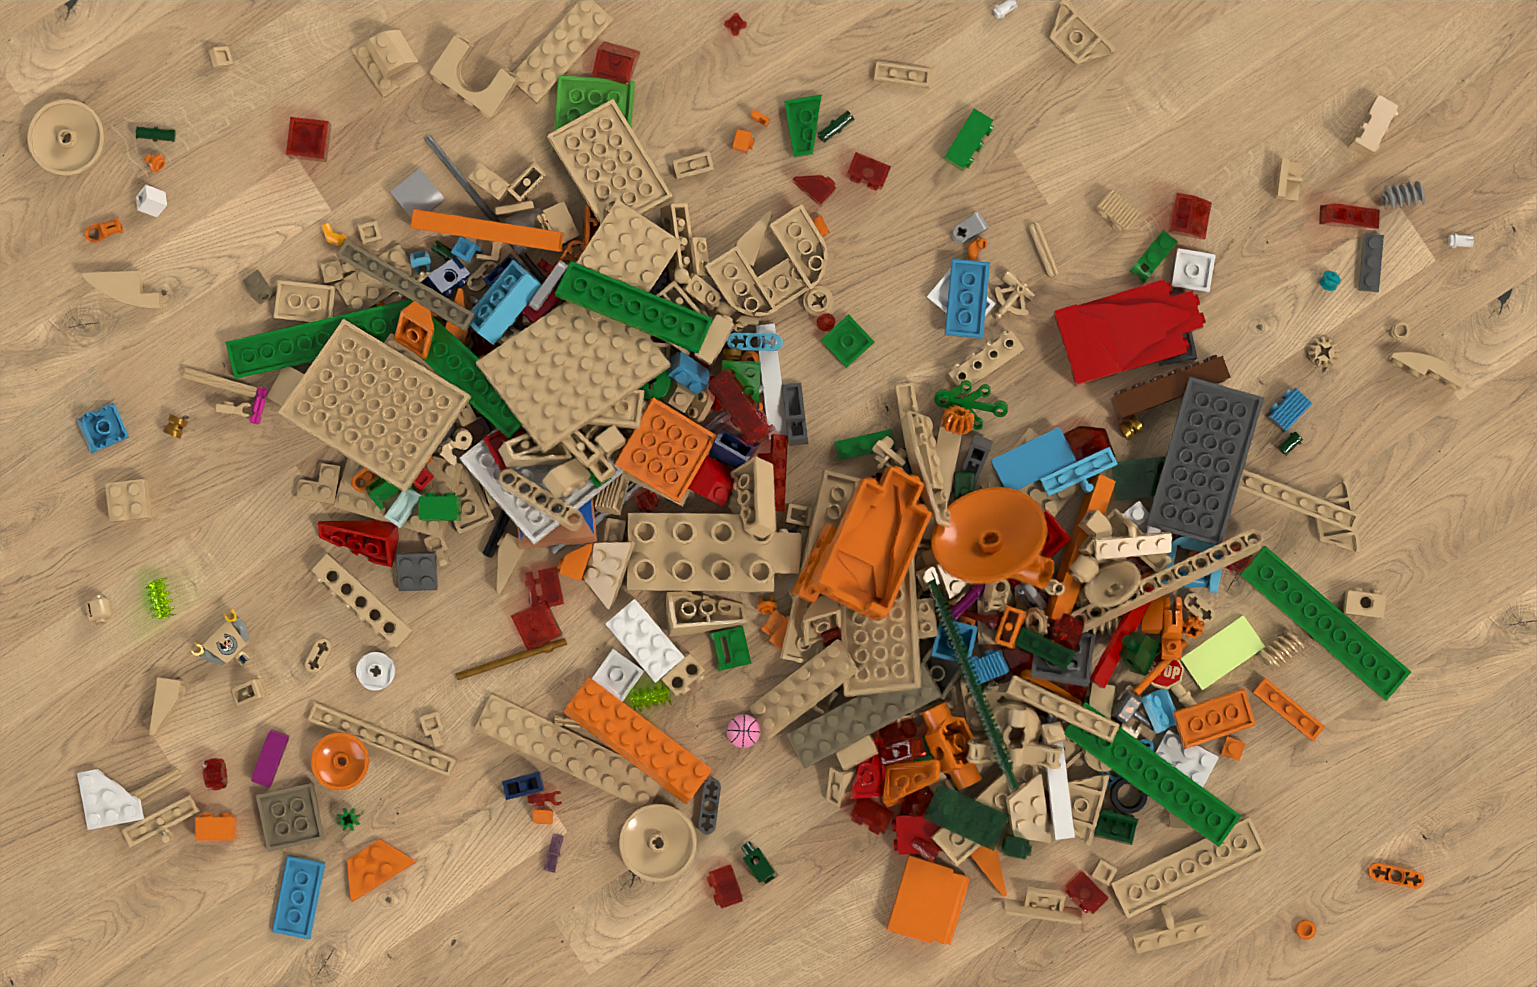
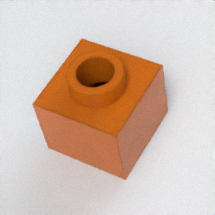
[732,129,755,154]

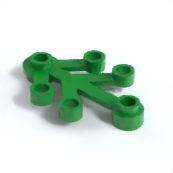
[934,380,1008,430]

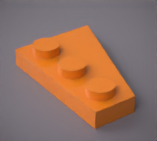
[883,759,941,804]

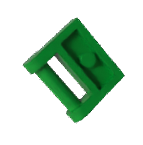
[709,626,752,671]

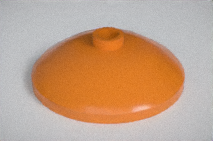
[311,732,369,790]

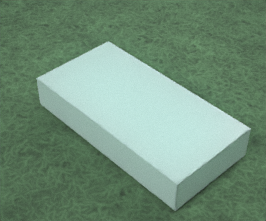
[384,489,422,528]

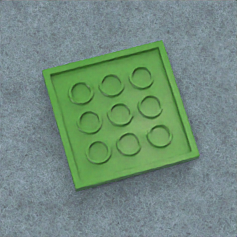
[553,75,635,152]

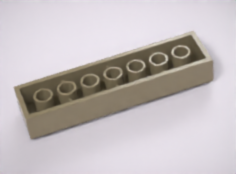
[787,661,943,769]

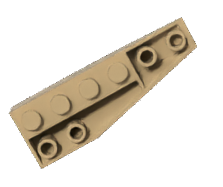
[901,411,951,527]

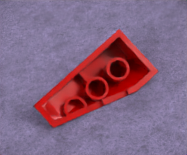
[317,520,399,567]

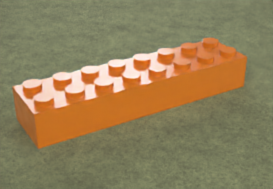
[563,677,712,805]

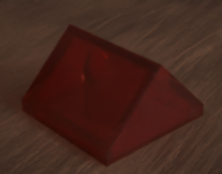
[592,41,640,86]

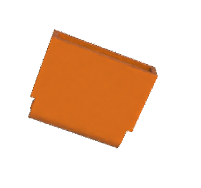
[887,855,971,945]

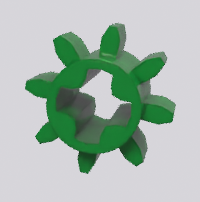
[337,808,361,831]

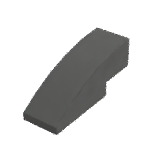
[782,383,808,446]

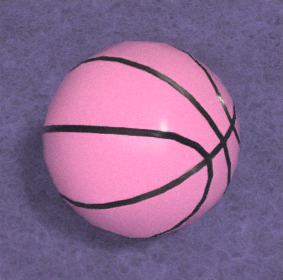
[726,714,761,749]

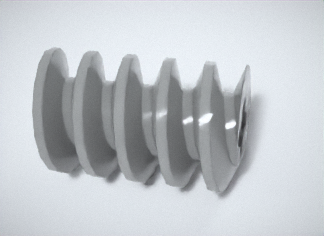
[1383,181,1425,210]

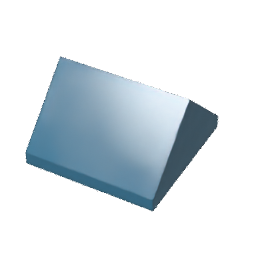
[931,618,978,662]

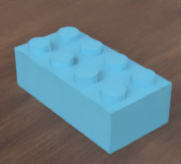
[470,260,542,345]

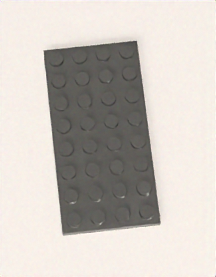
[1146,377,1264,545]

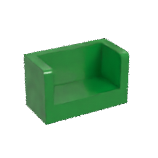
[366,477,412,511]

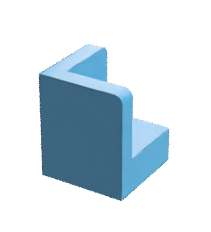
[451,236,483,263]

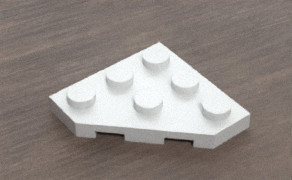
[77,769,144,830]

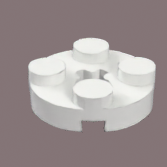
[356,652,395,690]

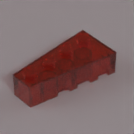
[708,368,776,446]

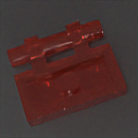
[525,566,565,611]

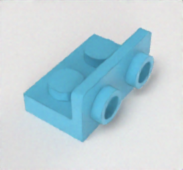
[1141,689,1176,734]

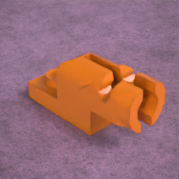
[1161,596,1183,660]

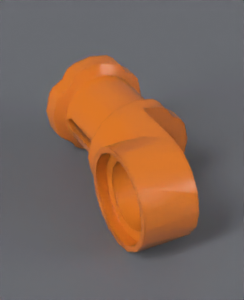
[85,217,124,243]

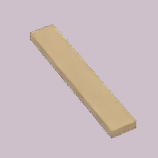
[1005,675,1120,742]

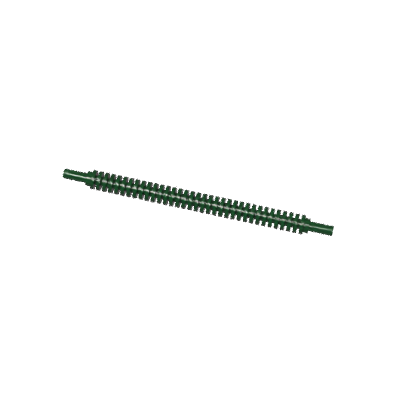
[928,579,1019,790]

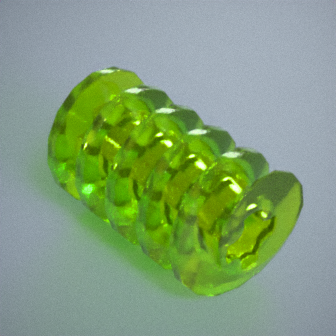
[144,577,176,619]
[631,682,672,712]

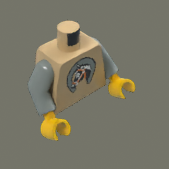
[190,608,250,666]

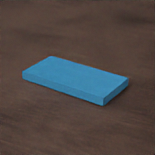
[945,259,990,339]
[991,427,1076,490]
[272,856,326,940]

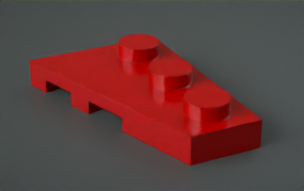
[850,738,886,799]

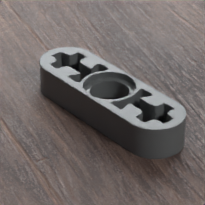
[698,778,721,834]

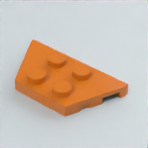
[347,839,416,902]

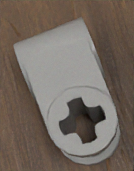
[951,212,989,244]

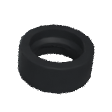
[1110,778,1148,814]

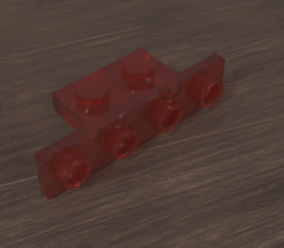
[758,434,788,512]

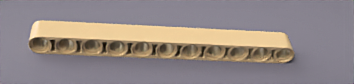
[1069,529,1262,634]

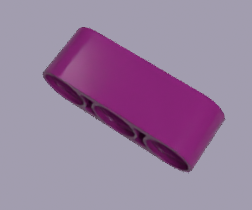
[251,729,289,788]

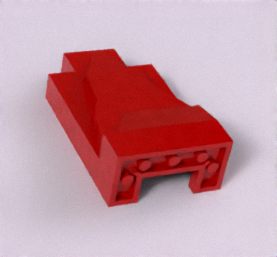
[1054,279,1206,387]

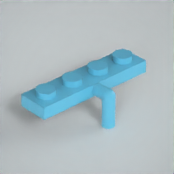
[1040,447,1117,497]

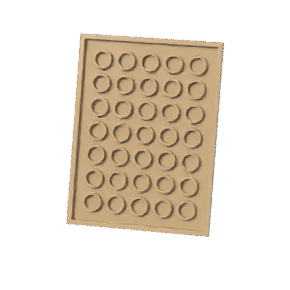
[476,301,670,453]
[278,319,471,493]

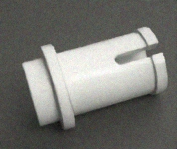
[992,0,1018,19]
[1448,233,1474,248]

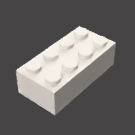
[606,599,685,683]

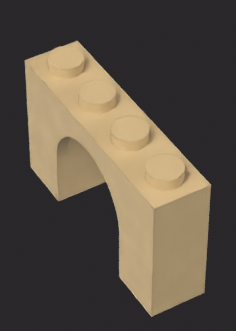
[430,34,520,118]

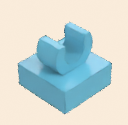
[410,249,431,273]

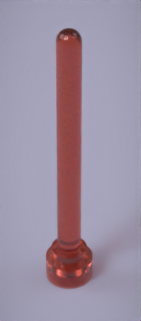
[920,595,1001,631]

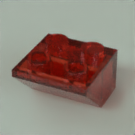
[1167,193,1212,240]
[849,798,894,835]

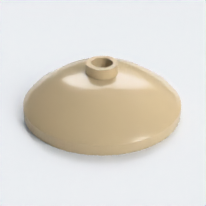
[1084,560,1141,607]

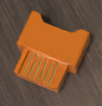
[761,610,790,650]

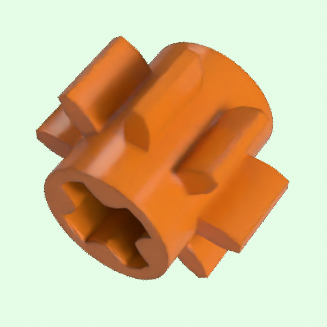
[1182,615,1204,639]

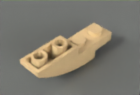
[1388,352,1466,390]

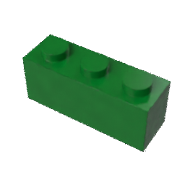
[943,108,994,171]

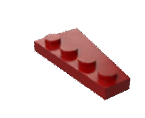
[1006,510,1072,589]

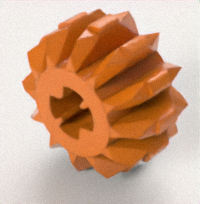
[942,406,974,435]

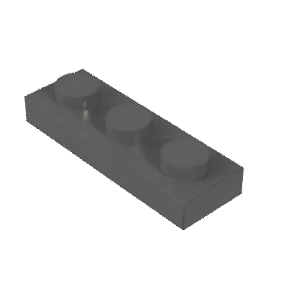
[1359,233,1384,293]

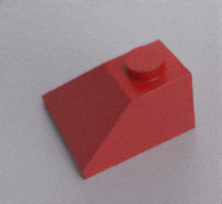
[688,456,734,507]

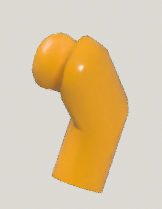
[321,223,347,246]

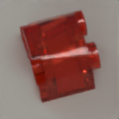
[900,786,933,817]

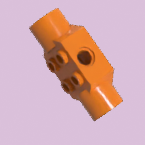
[921,701,982,790]

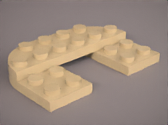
[704,204,828,316]

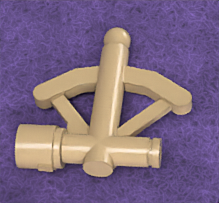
[994,270,1035,320]

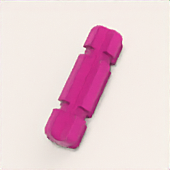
[249,387,268,424]

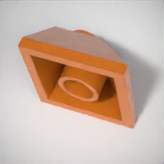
[394,301,434,359]

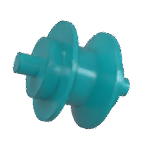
[1319,271,1341,291]

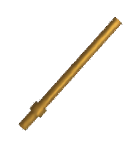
[456,638,567,681]

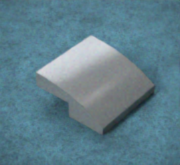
[390,168,445,218]

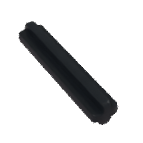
[483,509,510,558]

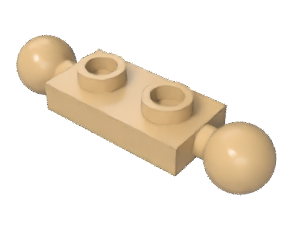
[674,268,730,316]

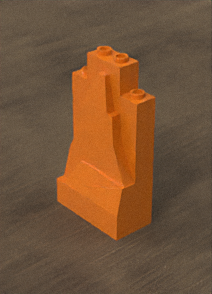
[807,466,932,621]

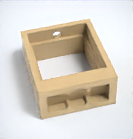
[694,314,734,367]

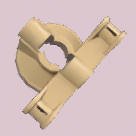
[966,701,1063,769]

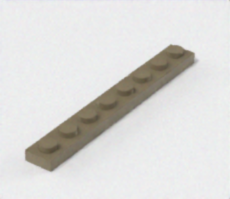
[336,240,476,332]

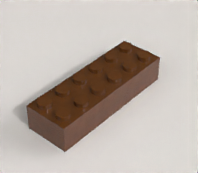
[1110,354,1231,420]

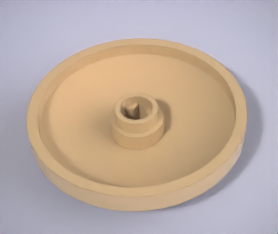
[28,99,106,176]
[619,804,697,882]

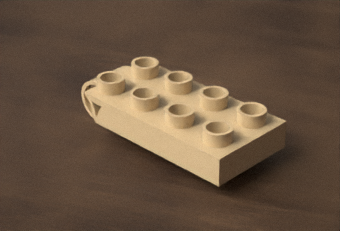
[627,513,801,592]

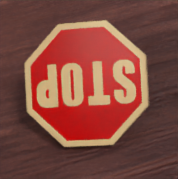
[1146,651,1184,690]

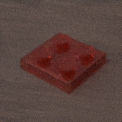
[511,600,563,650]

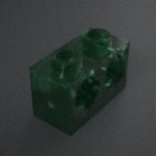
[1000,834,1032,860]

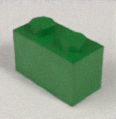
[419,493,461,521]

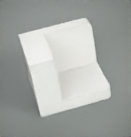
[136,185,167,217]

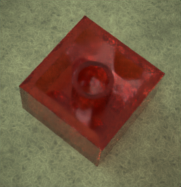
[286,117,331,162]

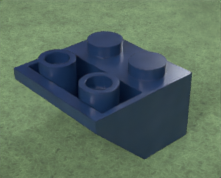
[709,425,761,469]

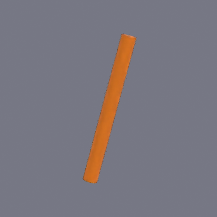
[1133,639,1188,696]

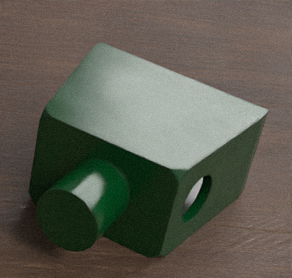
[1119,631,1161,676]
[740,841,778,886]

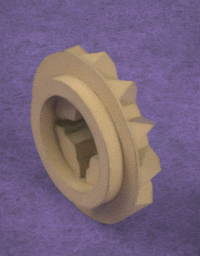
[803,286,834,317]
[1308,337,1340,367]
[1024,607,1049,637]

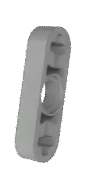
[529,261,568,311]

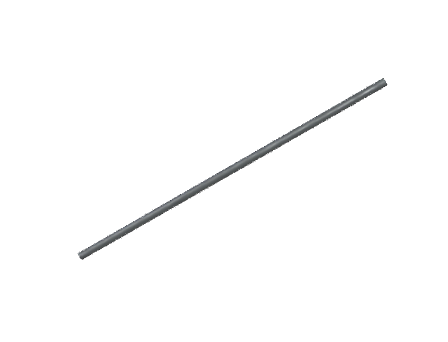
[424,135,546,285]

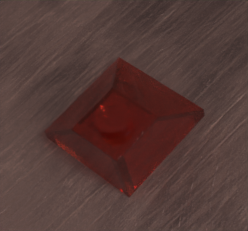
[1063,426,1115,463]

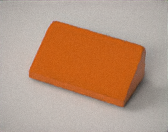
[1141,595,1164,634]

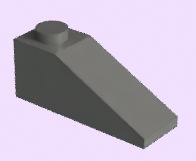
[952,434,993,492]

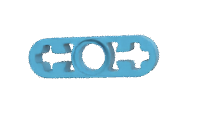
[727,333,783,351]

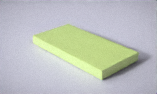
[1181,615,1265,690]

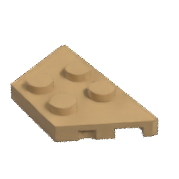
[1050,0,1117,65]
[1315,479,1362,553]
[583,541,635,610]
[1006,772,1051,843]
[1068,774,1110,846]

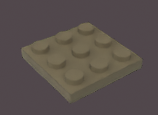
[256,783,325,852]

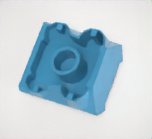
[77,403,129,454]

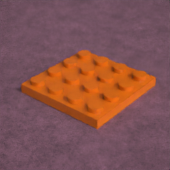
[613,397,717,503]

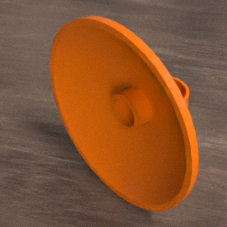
[931,487,1054,589]

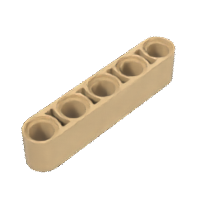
[499,469,583,531]

